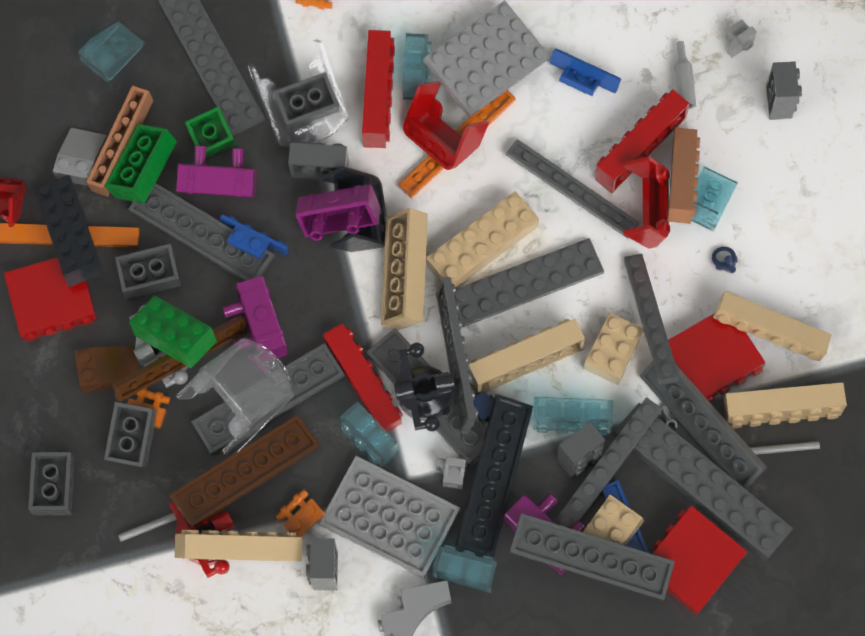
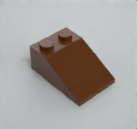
[74,346,139,394]

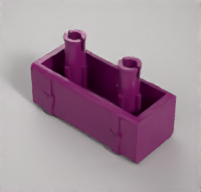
[177,146,257,198]
[296,184,380,241]
[222,276,287,363]
[504,493,585,576]

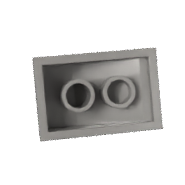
[53,128,107,186]

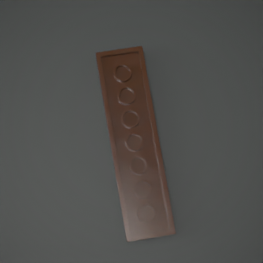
[169,415,320,528]

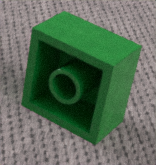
[185,106,237,159]

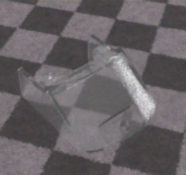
[248,39,349,146]
[176,338,295,454]

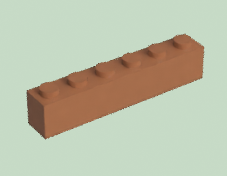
[86,86,153,197]
[668,127,701,224]

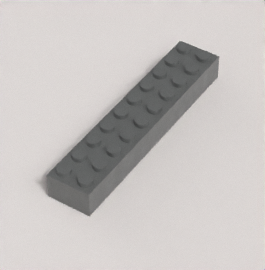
[613,403,793,562]

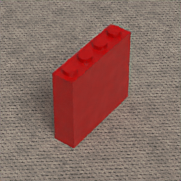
[4,258,98,341]
[668,314,766,402]
[652,506,748,615]

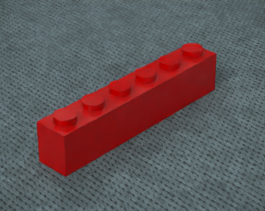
[323,323,403,435]

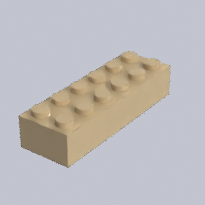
[426,191,539,289]
[381,208,428,330]
[469,318,585,393]
[722,383,847,429]
[174,530,303,562]

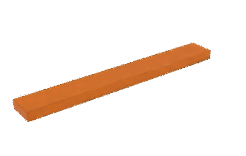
[398,90,516,199]
[0,223,140,248]

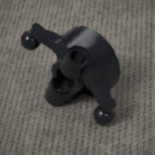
[394,342,455,432]

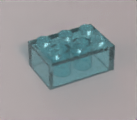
[402,33,432,100]
[340,401,399,468]
[433,545,497,593]

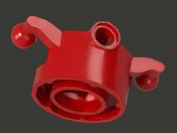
[169,502,234,578]

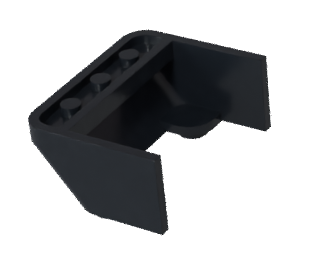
[321,166,387,252]

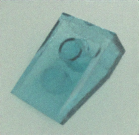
[78,21,145,83]
[691,166,738,232]

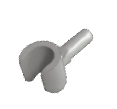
[661,405,677,429]

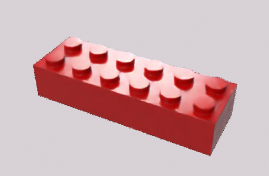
[362,30,395,148]
[595,89,690,194]

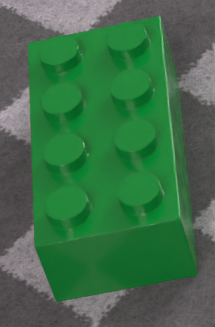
[105,124,177,204]
[129,296,217,368]

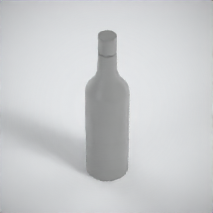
[674,41,696,109]

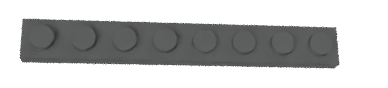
[506,139,640,239]
[624,254,679,385]
[554,397,663,528]

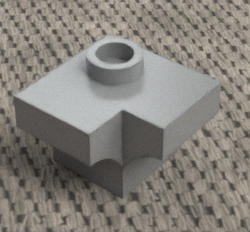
[725,20,757,58]
[436,457,466,490]

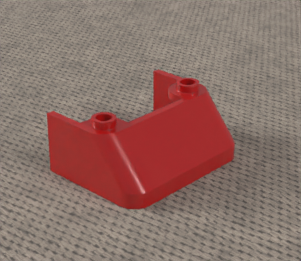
[403,80,489,170]
[623,157,670,249]
[0,178,26,227]

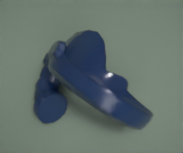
[711,247,738,273]

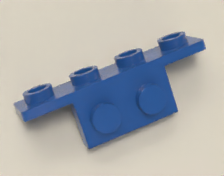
[550,48,621,96]
[220,214,289,260]

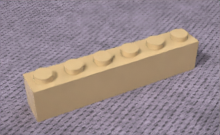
[713,291,832,361]

